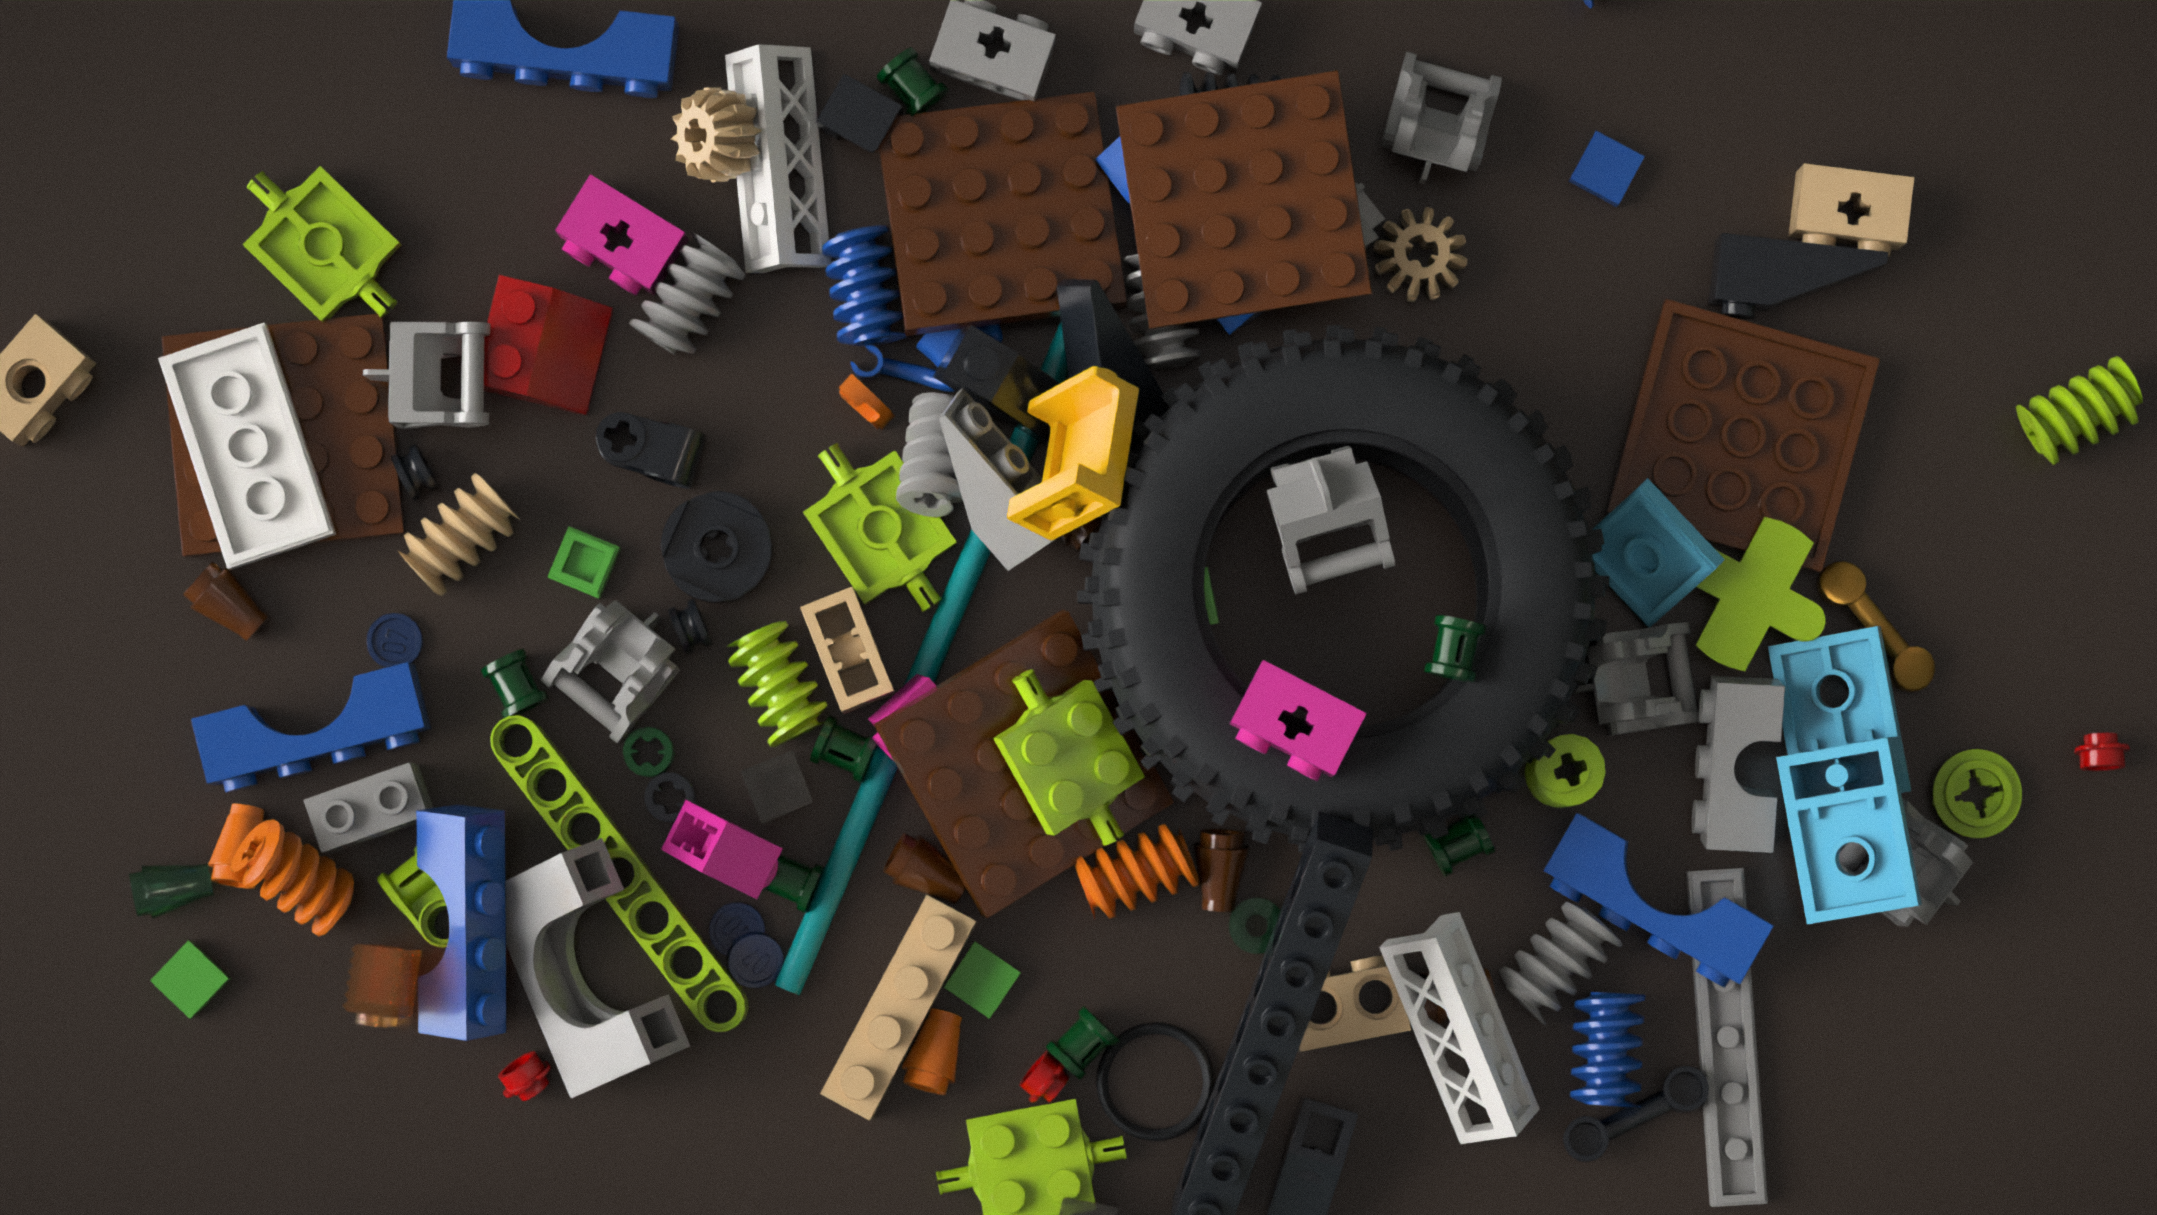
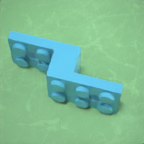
[1768,626,1922,924]

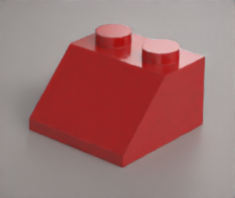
[484,275,614,416]

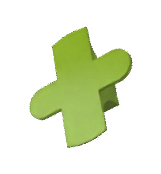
[1695,517,1826,672]

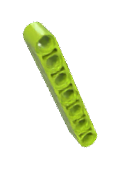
[490,715,749,1032]

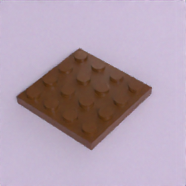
[1116,70,1373,329]
[879,91,1127,336]
[1605,299,1880,573]
[161,313,406,558]
[874,610,1174,918]

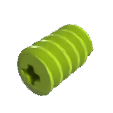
[2015,356,2143,465]
[727,621,828,747]
[1525,734,1606,808]

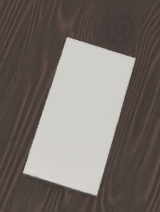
[158,323,336,570]

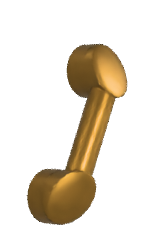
[1817,561,1935,692]

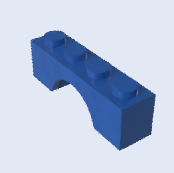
[447,0,679,98]
[191,662,431,793]
[416,804,506,1041]
[1544,813,1775,988]

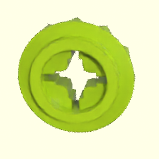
[1932,749,2022,838]

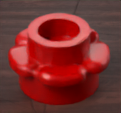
[2074,732,2130,771]
[498,1051,551,1101]
[1019,1051,1070,1103]

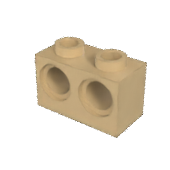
[1298,955,1411,1052]

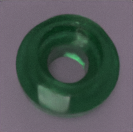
[1229,898,1280,954]

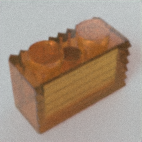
[343,944,422,1028]

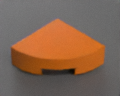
[839,373,895,430]

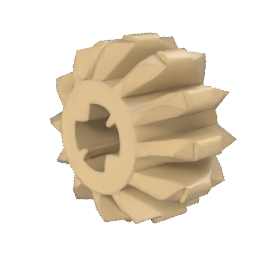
[670,87,762,182]
[1373,207,1467,302]

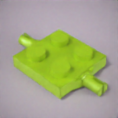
[242,166,402,322]
[803,443,957,612]
[993,669,1145,845]
[936,1099,1127,1215]

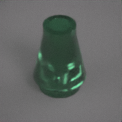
[128,863,214,920]

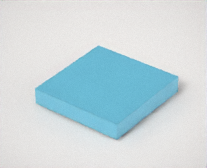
[1592,478,1725,628]

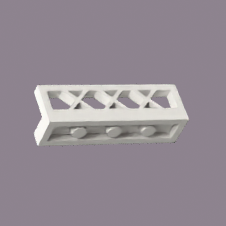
[725,44,831,273]
[1379,912,1540,1144]

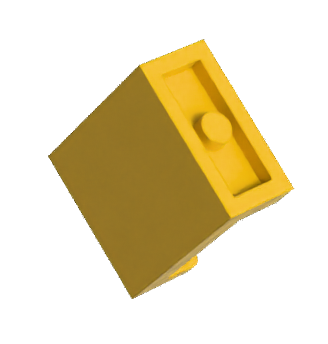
[1007,366,1139,541]

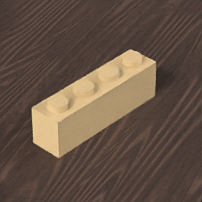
[820,895,977,1121]

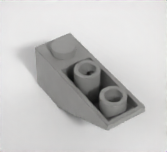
[939,388,1055,571]

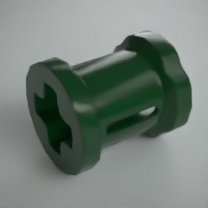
[876,47,949,117]
[1424,615,1486,683]
[481,648,549,718]
[809,715,877,783]
[1423,814,1496,877]
[760,853,824,913]
[1046,1005,1120,1080]

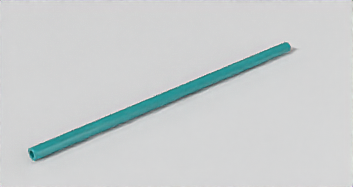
[774,321,1068,995]

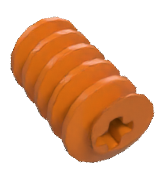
[230,819,354,937]
[1075,824,1200,919]

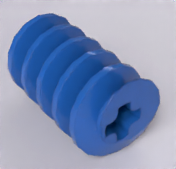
[822,225,907,346]
[1570,992,1646,1107]

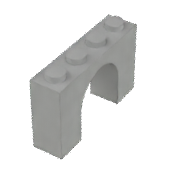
[505,838,690,1098]

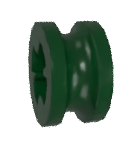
[623,727,675,778]

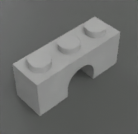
[1691,675,1785,853]

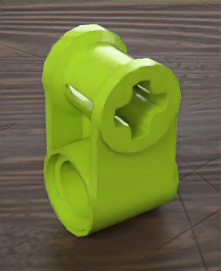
[376,846,448,949]

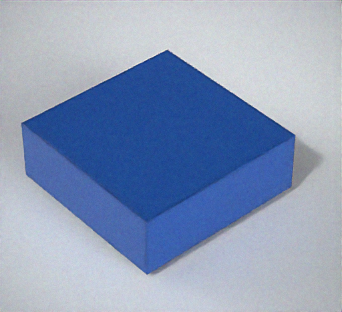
[1568,131,1645,207]

